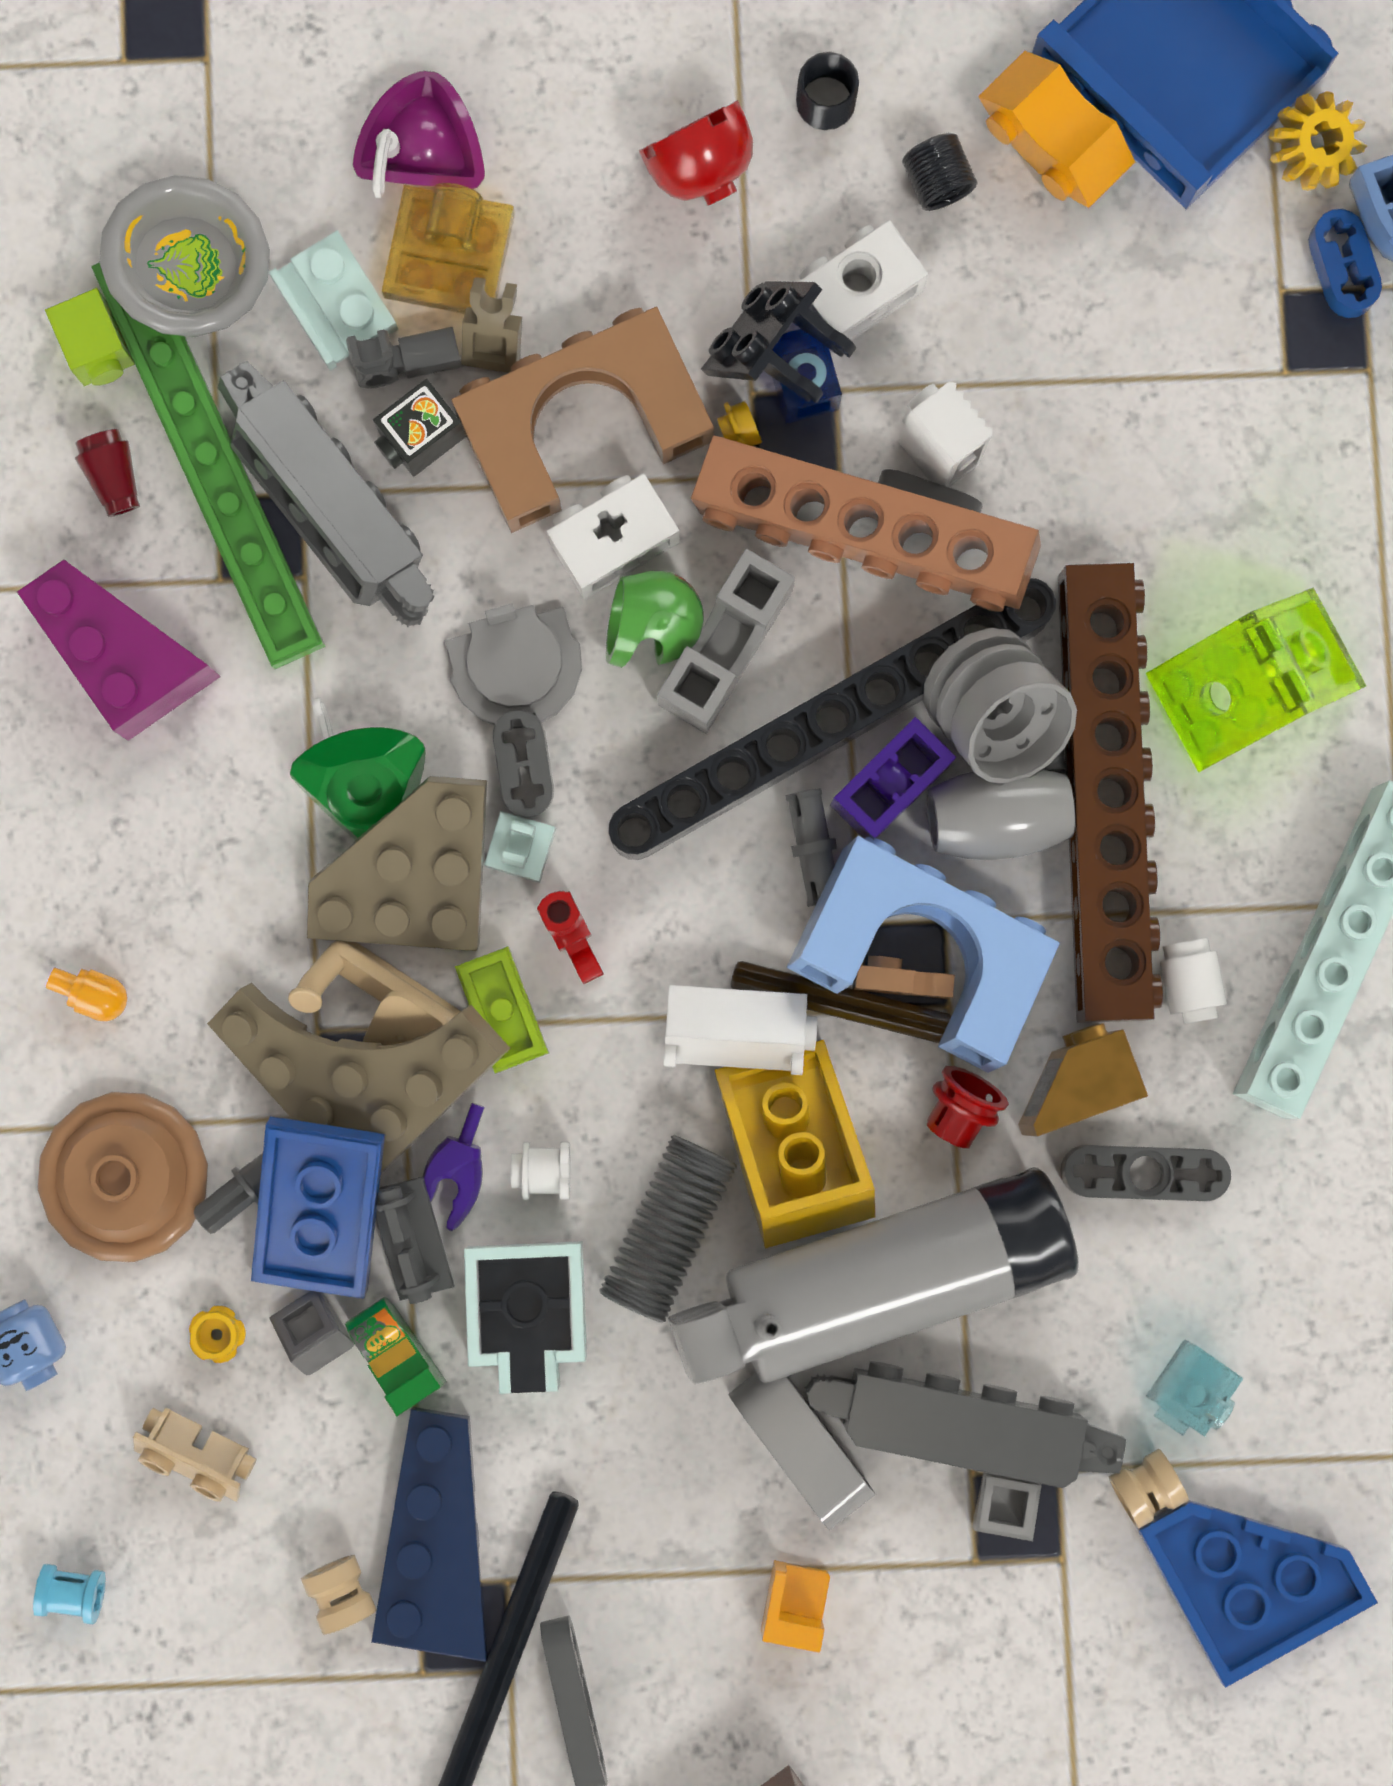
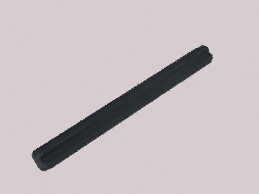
[438,1491,579,1786]

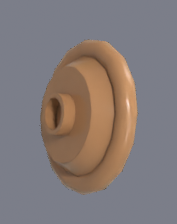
[38,1092,208,1262]

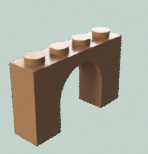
[451,306,714,533]

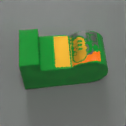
[345,1297,447,1417]

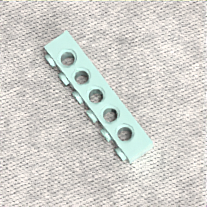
[1233,780,1393,1119]

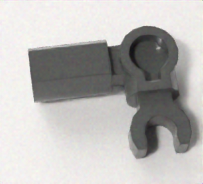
[346,327,462,388]

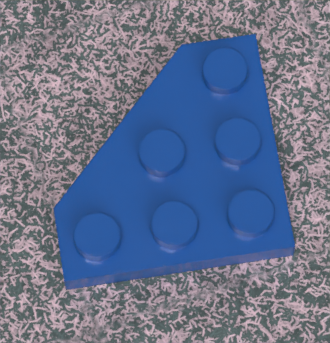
[1137,1500,1378,1688]

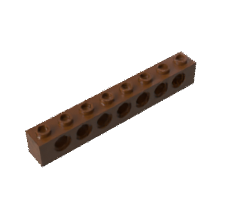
[1058,563,1163,1023]

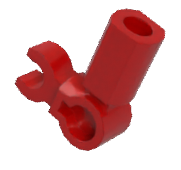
[537,891,604,984]

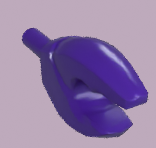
[422,1103,485,1231]

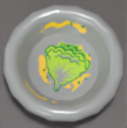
[99,175,270,337]

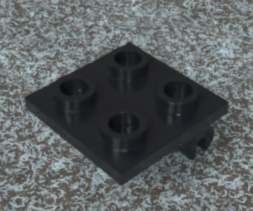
[701,281,856,403]

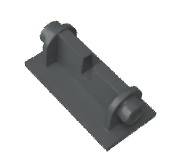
[375,1177,455,1304]

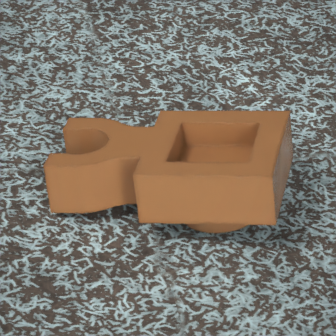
[852,956,955,999]

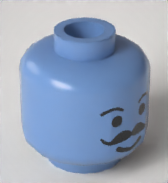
[0,1299,66,1391]

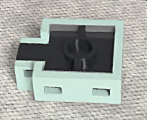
[464,1241,587,1394]

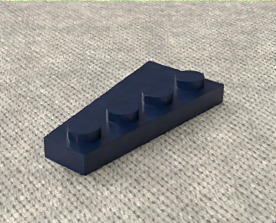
[371,1407,488,1662]

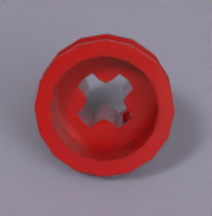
[927,1066,1009,1149]

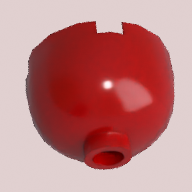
[639,100,753,206]

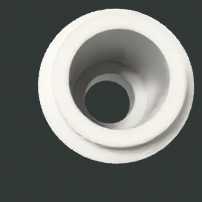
[1160,938,1227,1024]

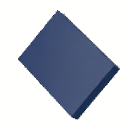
[251,1116,385,1299]

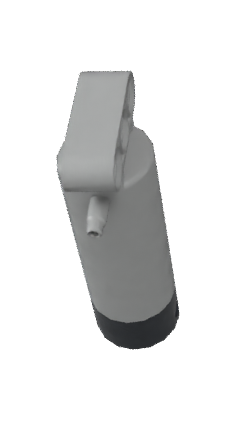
[668,1167,1078,1384]

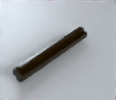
[730,961,951,1043]

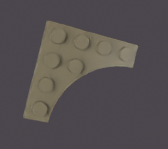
[207,982,511,1174]

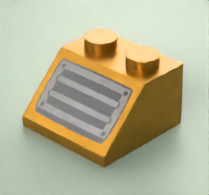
[1018,1023,1148,1136]

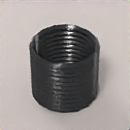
[796,52,859,130]
[902,133,978,211]

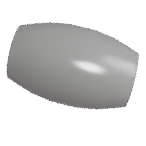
[927,769,1075,860]

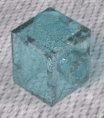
[1146,1339,1244,1437]

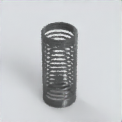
[599,1135,737,1323]

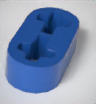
[1308,209,1382,318]

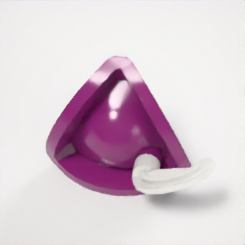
[353,71,485,198]

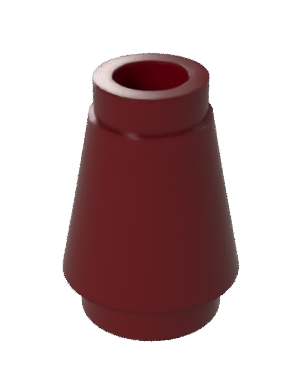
[75,429,140,517]

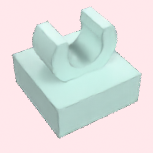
[484,811,556,883]

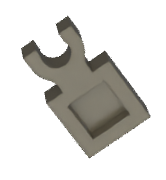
[461,277,522,373]

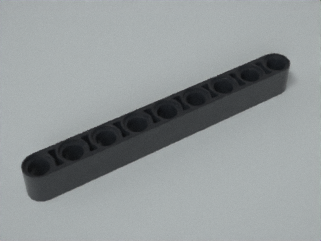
[608,578,1056,860]

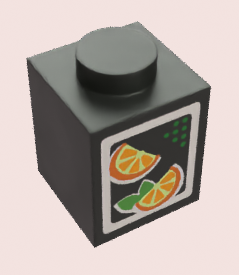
[373,378,466,477]

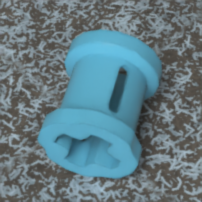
[33,1564,106,1625]

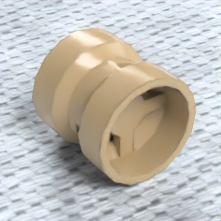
[1109,1449,1189,1529]
[301,1555,377,1635]

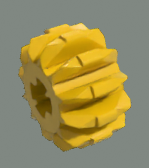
[1268,91,1367,191]

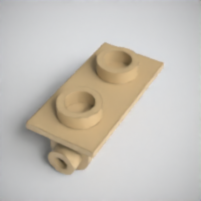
[133,1408,257,1502]

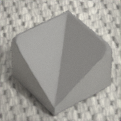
[972,1472,1042,1541]

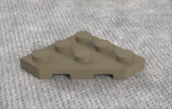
[307,776,487,951]

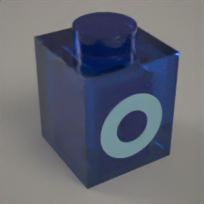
[772,329,842,424]

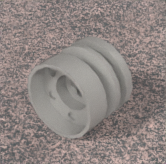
[923,628,1077,783]

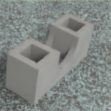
[657,548,795,734]

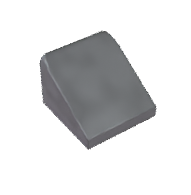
[269,1291,354,1375]

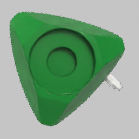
[290,698,426,840]

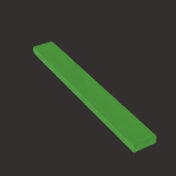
[91,263,326,670]

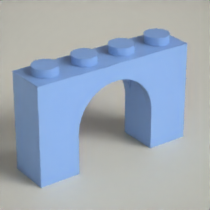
[786,836,1060,1073]

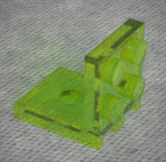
[1145,587,1367,773]

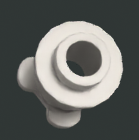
[511,1142,570,1200]

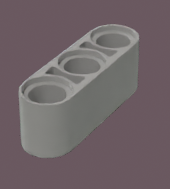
[728,1373,876,1530]

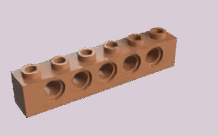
[691,435,1041,612]

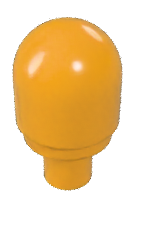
[46,967,128,1021]

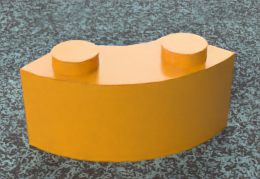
[978,51,1135,208]

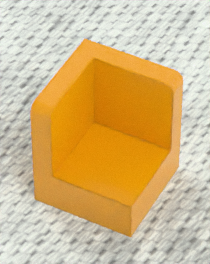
[761,1560,830,1653]

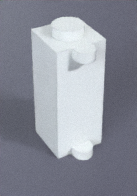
[664,985,817,1075]

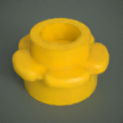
[716,400,762,446]
[189,1306,246,1363]

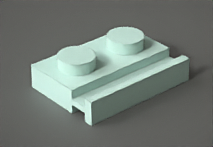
[269,230,398,371]

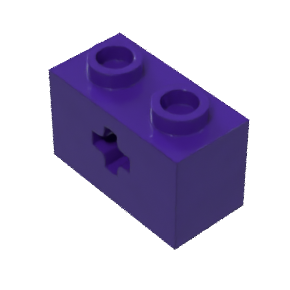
[830,717,956,840]

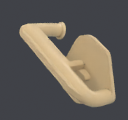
[288,941,461,1046]

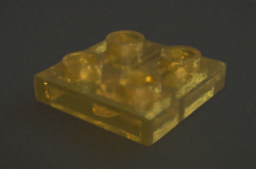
[381,183,515,314]

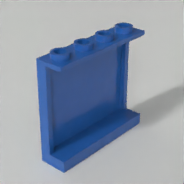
[1032,0,1339,210]

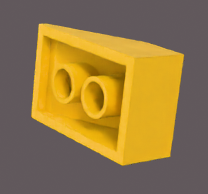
[715,1039,876,1249]

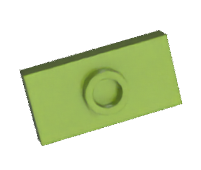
[455,946,549,1074]

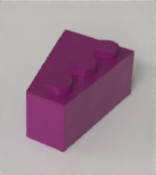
[17,559,221,741]

